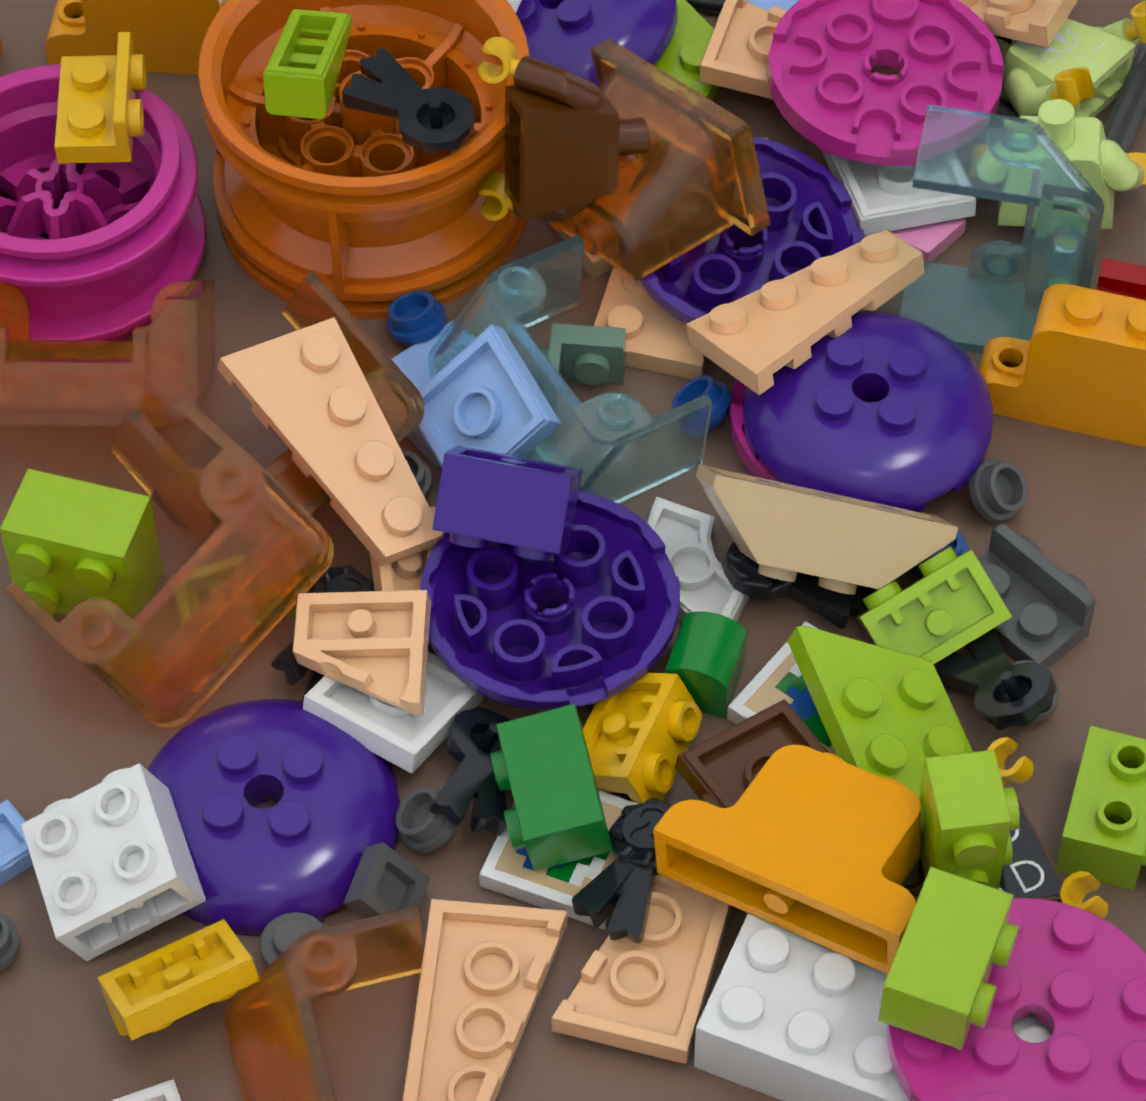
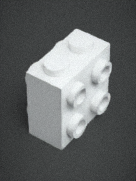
[21,763,206,961]

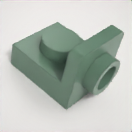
[535,323,626,407]

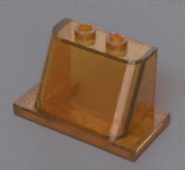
[548,38,771,282]

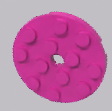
[767,0,1004,166]
[887,898,1146,1101]

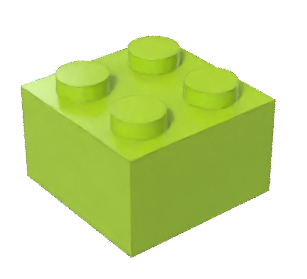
[0,468,164,632]

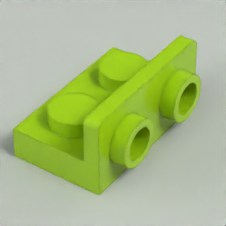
[856,546,1012,664]

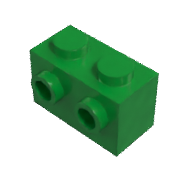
[490,704,613,871]

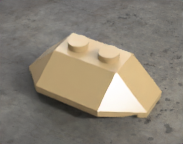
[696,464,958,595]

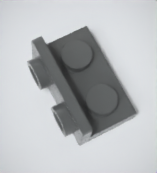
[978,523,1096,669]

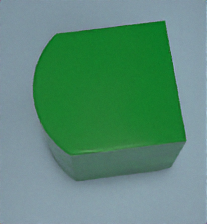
[664,611,747,719]

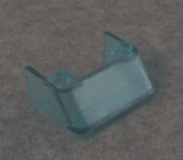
[899,105,1104,353]
[428,234,713,504]

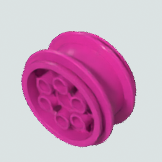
[0,64,207,351]

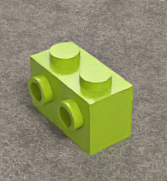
[1056,726,1146,891]
[919,750,1020,890]
[878,867,1020,1050]

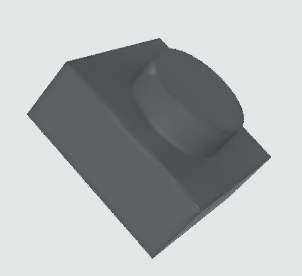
[343,842,430,940]

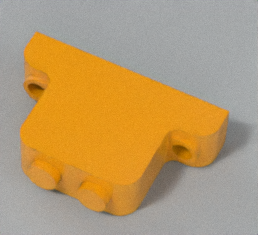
[45,0,228,76]
[978,283,1146,448]
[653,745,921,974]

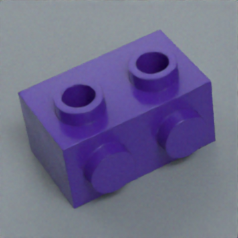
[432,445,583,561]

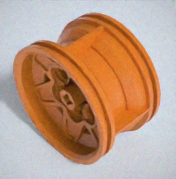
[198,0,529,319]

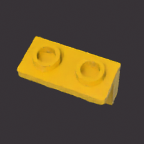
[55,32,147,164]
[583,672,702,804]
[97,919,260,1041]

